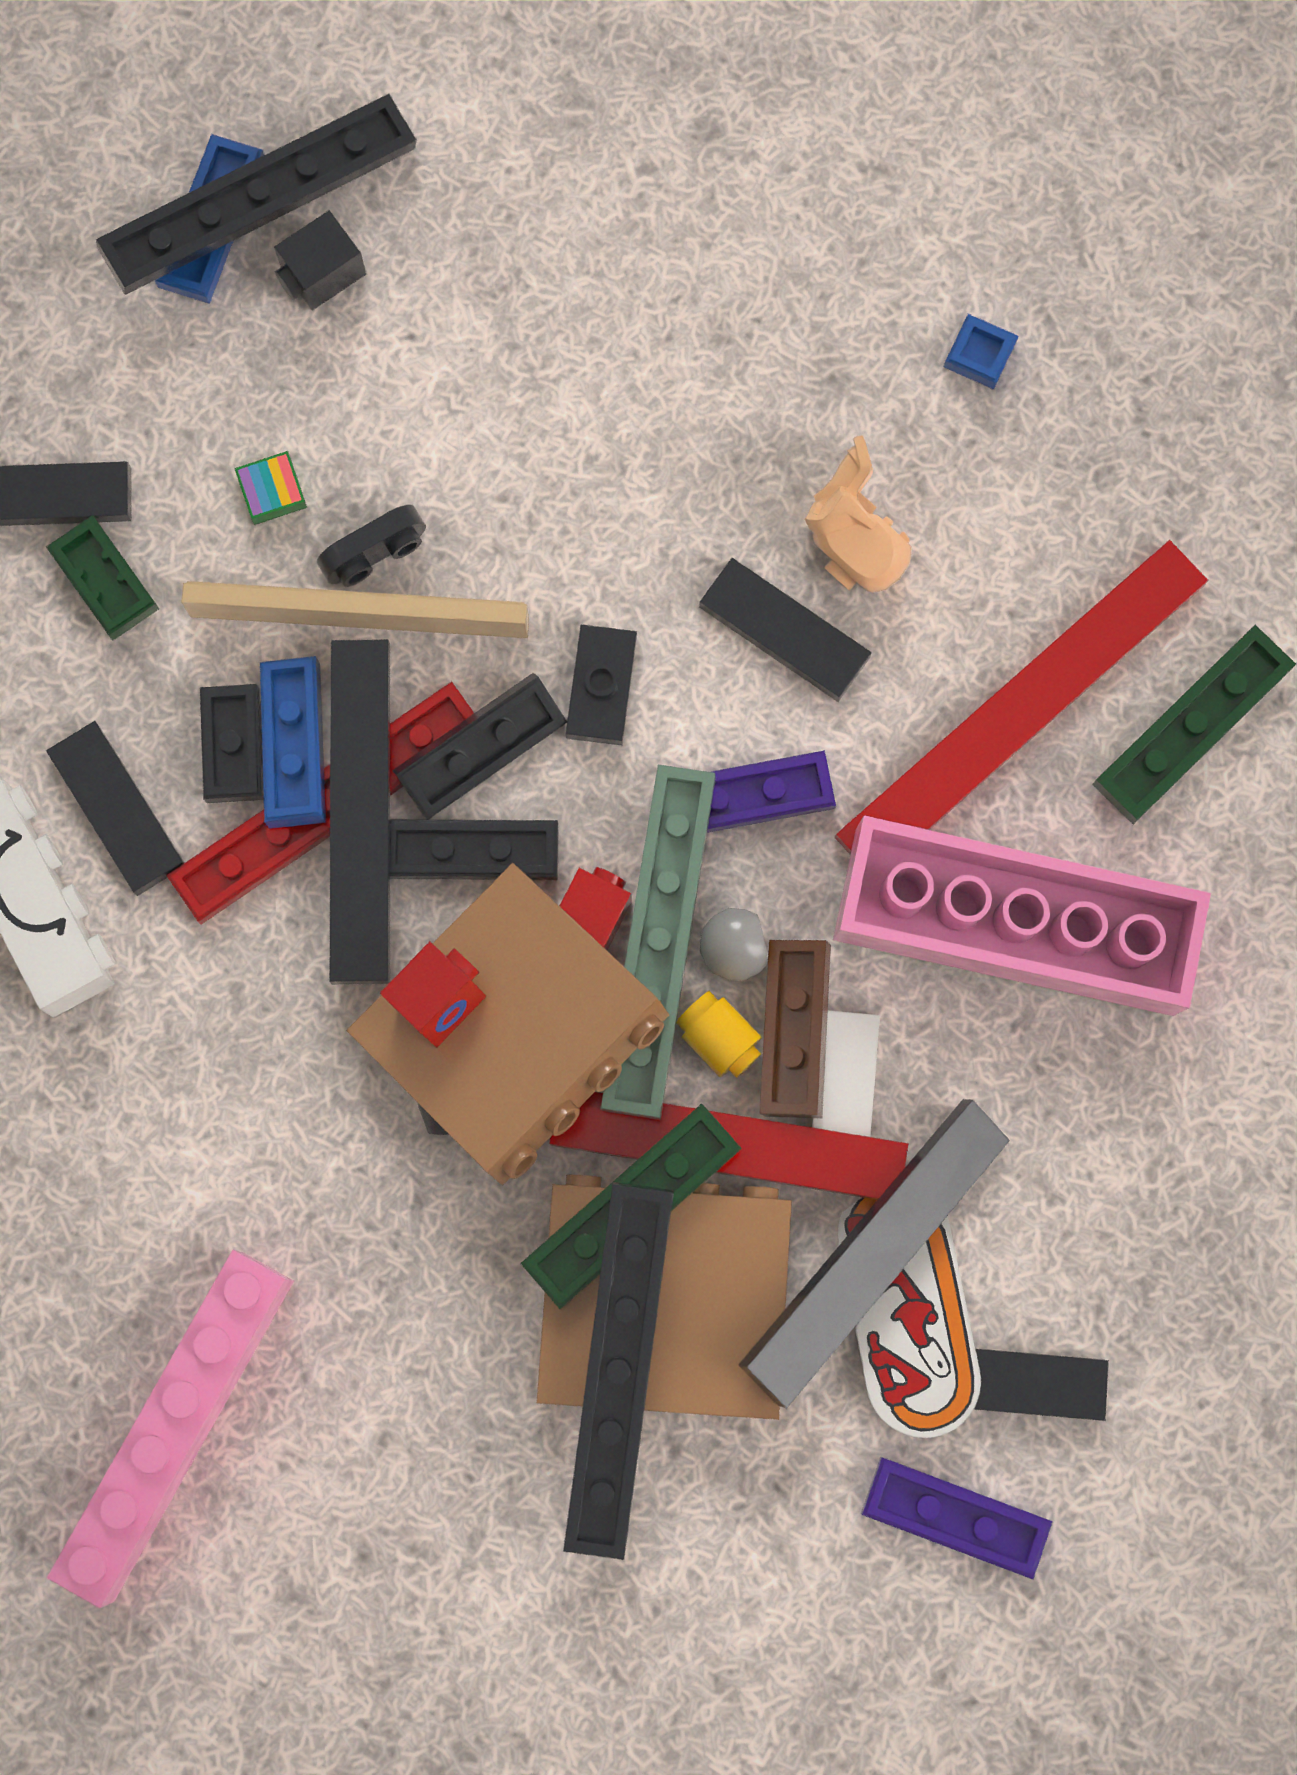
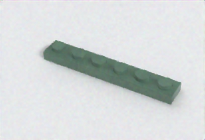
[601,764,716,1120]

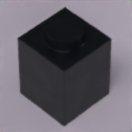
[274,210,367,311]

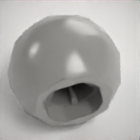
[700,908,768,981]

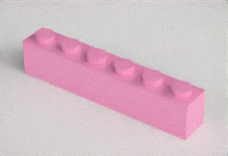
[47,1250,294,1608]

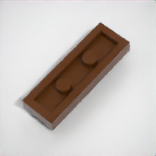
[760,940,831,1118]

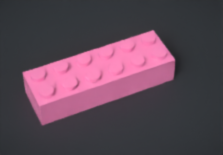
[833,816,1211,1016]

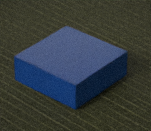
[944,314,1019,390]

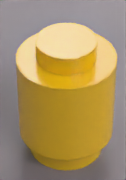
[676,991,762,1078]

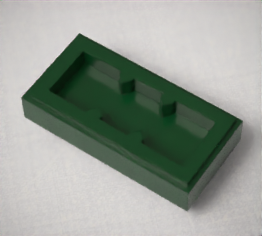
[46,515,159,641]

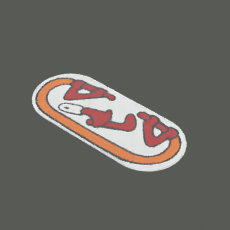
[838,1197,981,1438]

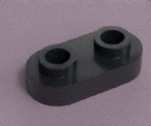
[317,505,426,587]

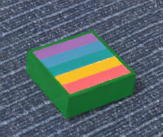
[234,451,307,525]

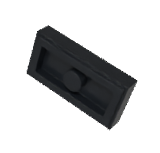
[566,624,637,746]
[200,684,264,803]

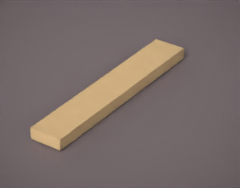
[181,581,529,638]

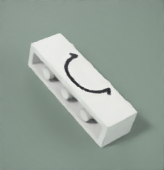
[0,777,115,1018]

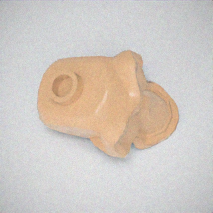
[804,436,912,593]

